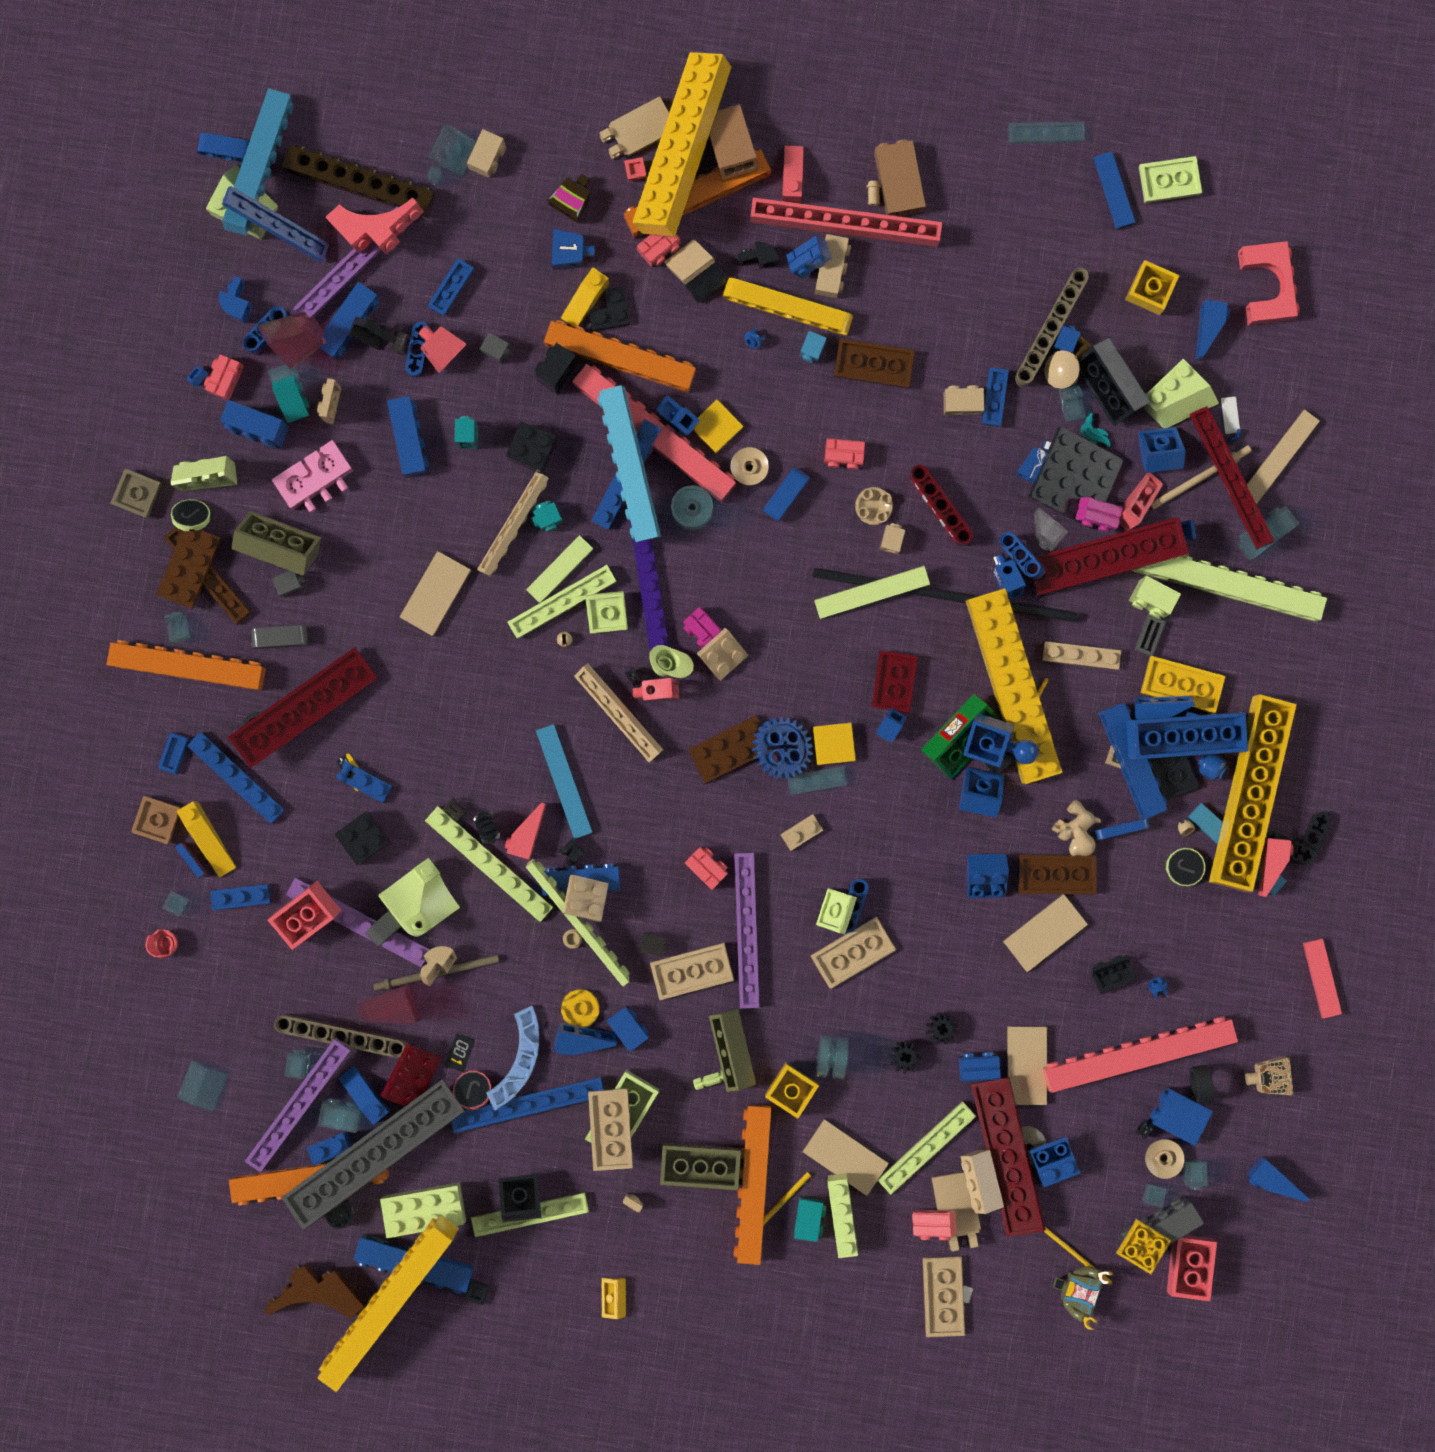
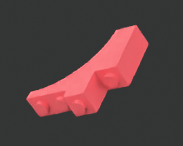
[326,198,424,255]

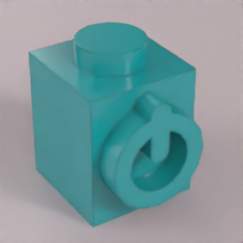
[532,501,563,532]

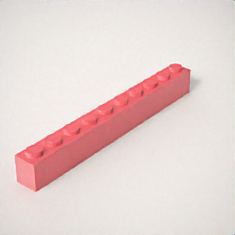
[750,198,942,247]
[572,364,736,503]
[1042,1016,1238,1093]

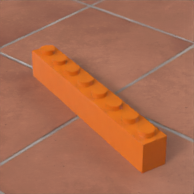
[624,150,771,239]
[544,320,696,393]
[106,640,266,691]
[734,1104,772,1265]
[229,1162,389,1205]

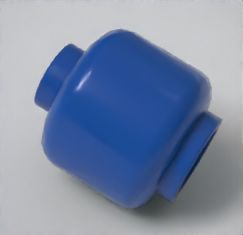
[1198,754,1228,781]

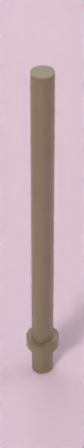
[373,955,499,991]

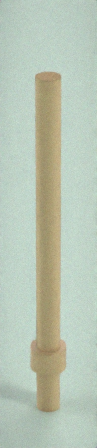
[1151,445,1252,510]

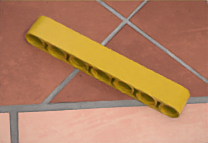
[723,278,853,335]

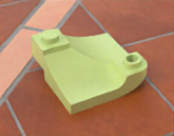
[378,858,460,937]

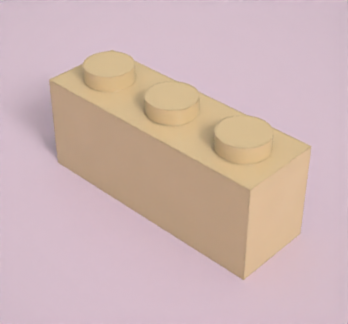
[815,234,851,298]
[960,1150,1004,1214]

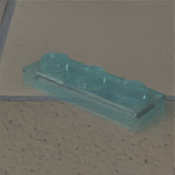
[787,766,847,795]

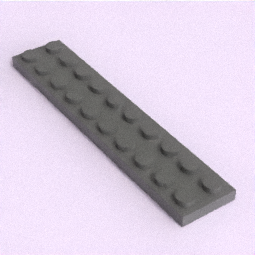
[281,1080,465,1230]

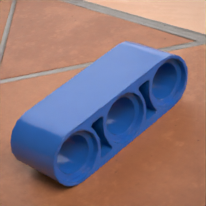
[197,133,250,163]
[243,306,290,355]
[763,467,810,522]
[999,532,1045,580]
[846,879,868,933]

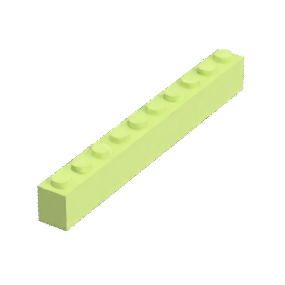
[1132,556,1327,622]

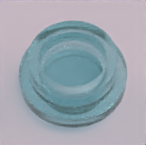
[428,166,443,185]

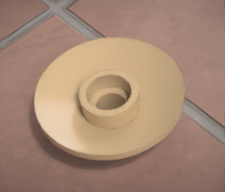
[730,447,769,485]
[1145,1139,1184,1179]

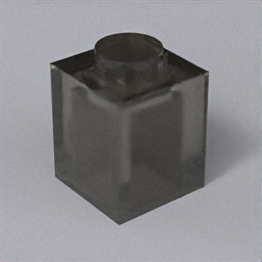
[639,932,669,957]

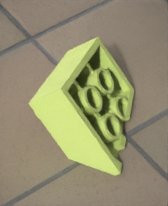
[206,164,278,240]
[1143,359,1219,428]
[171,456,237,492]

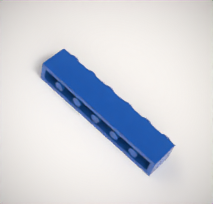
[1098,703,1167,819]
[353,1235,475,1294]

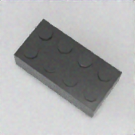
[1118,1197,1204,1245]

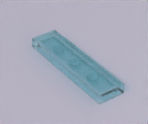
[1008,122,1085,144]

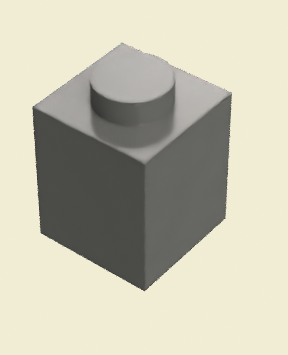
[480,333,511,364]
[272,570,304,597]

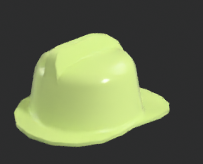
[649,645,694,678]

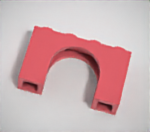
[1238,241,1299,326]

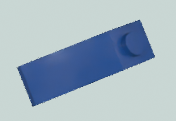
[1196,300,1230,361]
[1134,696,1194,720]
[554,1022,617,1055]
[339,1066,391,1125]
[1246,1157,1310,1202]

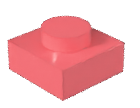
[624,157,647,181]

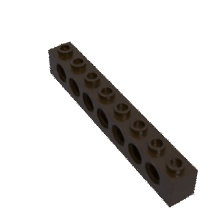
[282,145,435,218]

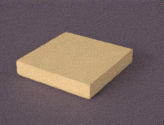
[664,239,715,285]

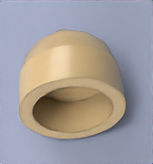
[557,632,572,647]
[1178,820,1195,836]

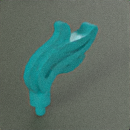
[1081,412,1110,448]

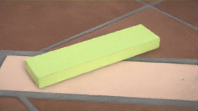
[526,535,593,603]

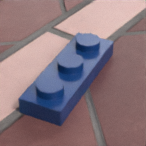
[427,258,475,317]
[981,367,1009,427]
[210,884,271,910]

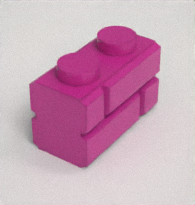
[1076,497,1123,532]
[683,607,722,649]

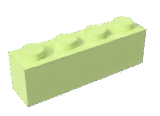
[827,1173,858,1258]

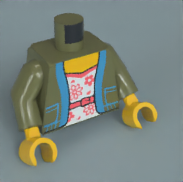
[1053,1266,1113,1330]

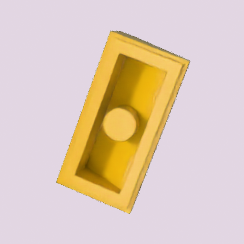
[602,1277,626,1319]

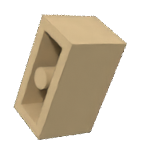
[467,129,506,178]
[943,385,984,415]

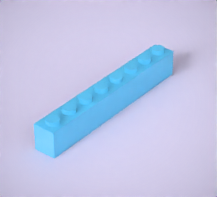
[598,385,661,542]

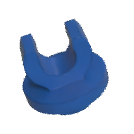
[744,328,765,349]
[1148,977,1168,999]

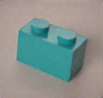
[272,375,311,423]
[454,416,478,449]
[794,1196,826,1242]

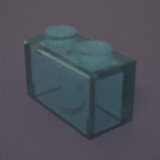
[318,1098,363,1133]

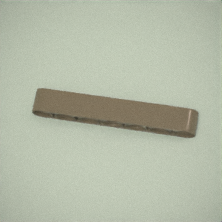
[1015,268,1089,387]
[274,1014,407,1058]

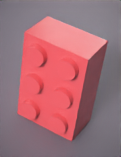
[268,881,342,950]
[1167,1235,1217,1301]

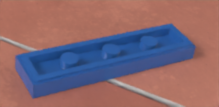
[1093,151,1135,230]

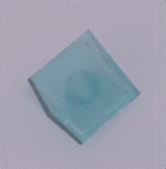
[429,123,477,176]
[177,1061,228,1111]

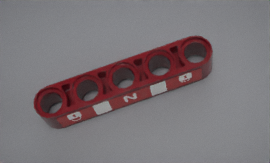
[910,465,973,546]

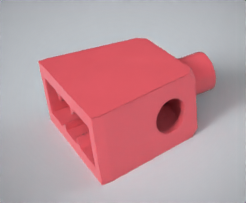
[419,325,466,373]
[633,678,679,702]

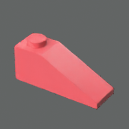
[782,146,803,203]
[1119,472,1163,531]
[505,803,546,859]
[1258,838,1294,897]

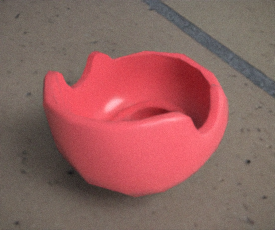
[145,929,178,959]

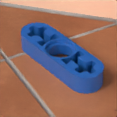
[405,322,429,377]
[1094,818,1150,840]

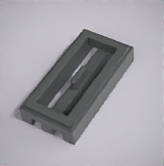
[1134,615,1166,657]

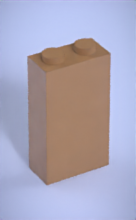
[709,104,759,180]
[874,139,926,216]

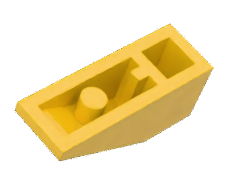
[561,268,609,327]

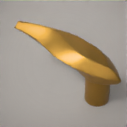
[1075,336,1091,358]

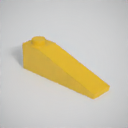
[176,801,237,878]

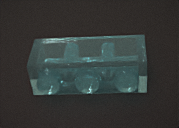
[1236,506,1300,561]

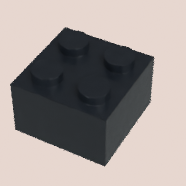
[534,342,578,395]
[505,421,558,474]
[334,811,391,865]
[498,1174,542,1223]

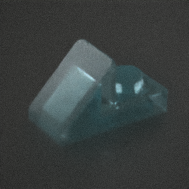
[1058,383,1086,423]

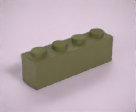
[709,1009,756,1092]

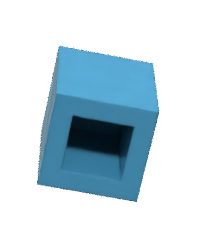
[800,331,827,363]

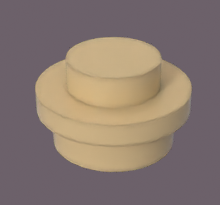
[563,929,582,949]

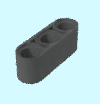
[251,625,308,649]
[365,911,402,947]

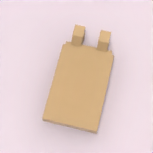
[599,96,669,160]
[931,1171,981,1251]

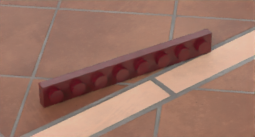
[1189,406,1274,550]

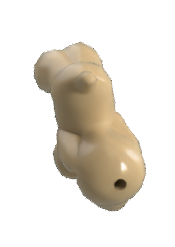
[1052,800,1101,856]

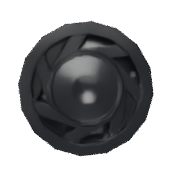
[325,1200,355,1229]

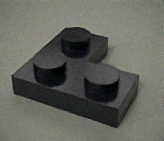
[589,286,630,331]

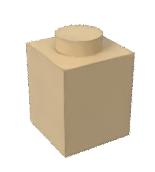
[880,523,905,554]

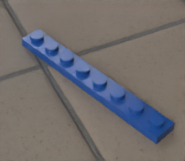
[452,1077,604,1133]

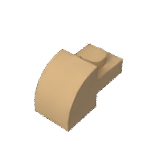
[420,946,457,986]

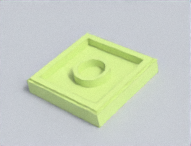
[585,591,628,633]
[816,888,857,935]

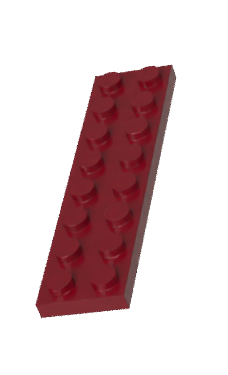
[1031,517,1189,596]
[228,647,377,768]
[971,1077,1046,1237]

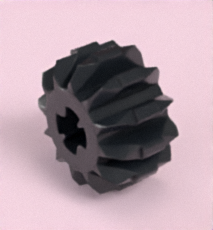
[474,811,501,844]
[925,1012,958,1045]
[888,1040,922,1074]

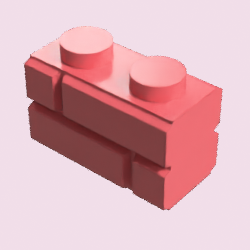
[637,234,681,267]
[204,355,244,401]
[824,438,865,470]
[685,846,728,890]
[912,1210,957,1240]

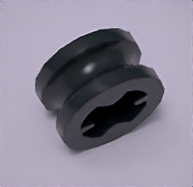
[624,667,642,686]
[1136,1119,1154,1139]

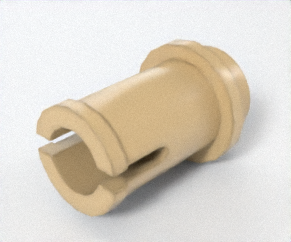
[866,181,881,206]

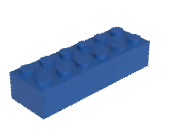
[1126,713,1248,759]

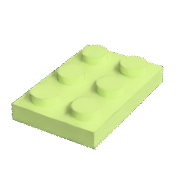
[1139,156,1202,203]

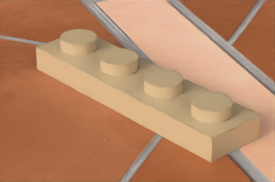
[1042,641,1121,670]

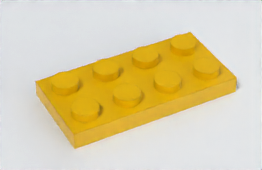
[1140,656,1225,713]

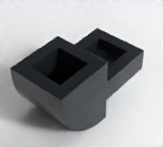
[738,241,778,269]

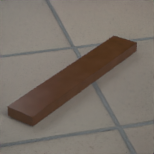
[163,527,252,625]

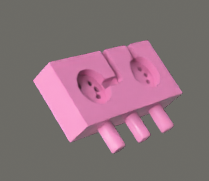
[272,440,353,513]

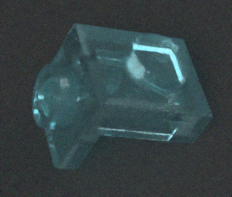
[164,611,190,644]

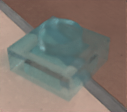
[162,891,189,917]
[1142,1183,1167,1208]

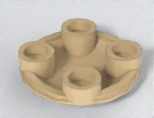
[1044,350,1080,389]
[855,487,893,525]

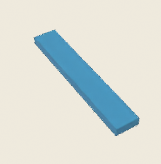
[536,724,593,839]
[1188,803,1287,895]

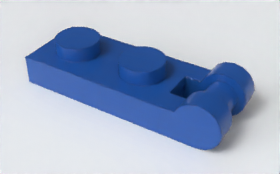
[335,761,392,803]

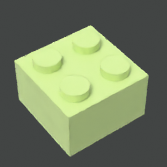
[1129,576,1181,619]

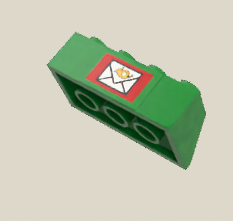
[921,694,1000,780]

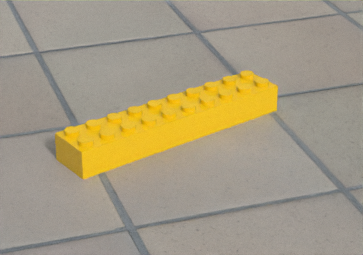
[633,52,732,237]
[966,588,1062,784]
[1209,695,1297,892]
[318,1214,459,1392]

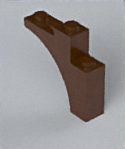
[264,1263,367,1320]

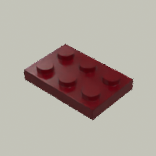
[871,651,918,713]
[381,1043,442,1106]

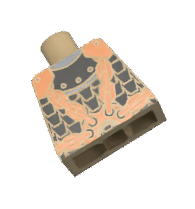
[1245,1056,1293,1095]

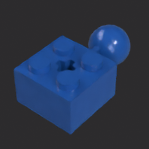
[963,713,1039,767]

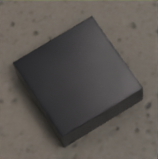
[465,1279,490,1306]

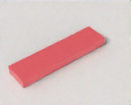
[1303,938,1342,1019]

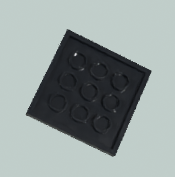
[1028,427,1124,529]

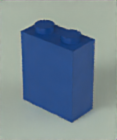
[1150,1088,1213,1146]

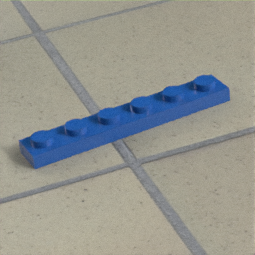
[222,186,329,262]
[591,419,662,530]
[187,732,285,824]

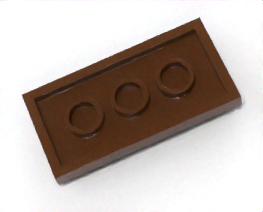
[834,338,915,389]
[156,529,222,609]
[688,715,773,784]
[1018,855,1097,894]

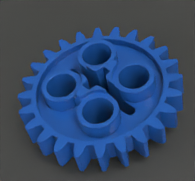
[752,717,813,780]

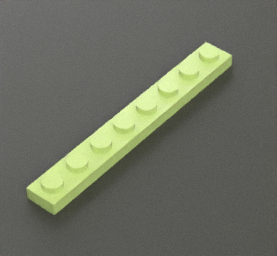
[425,806,553,922]
[526,859,630,986]

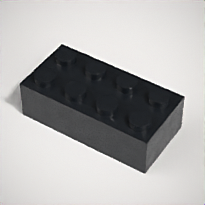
[1078,338,1150,426]

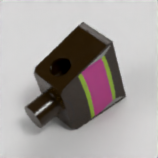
[547,174,591,224]

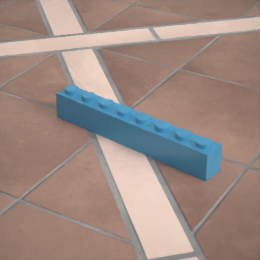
[222,88,294,236]

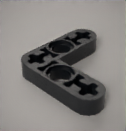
[1266,812,1331,864]

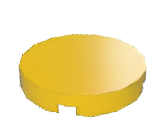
[561,989,600,1027]

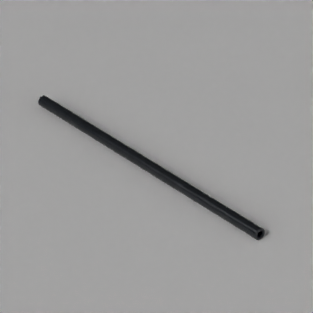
[813,568,1078,623]

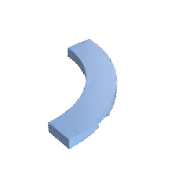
[486,1005,539,1110]

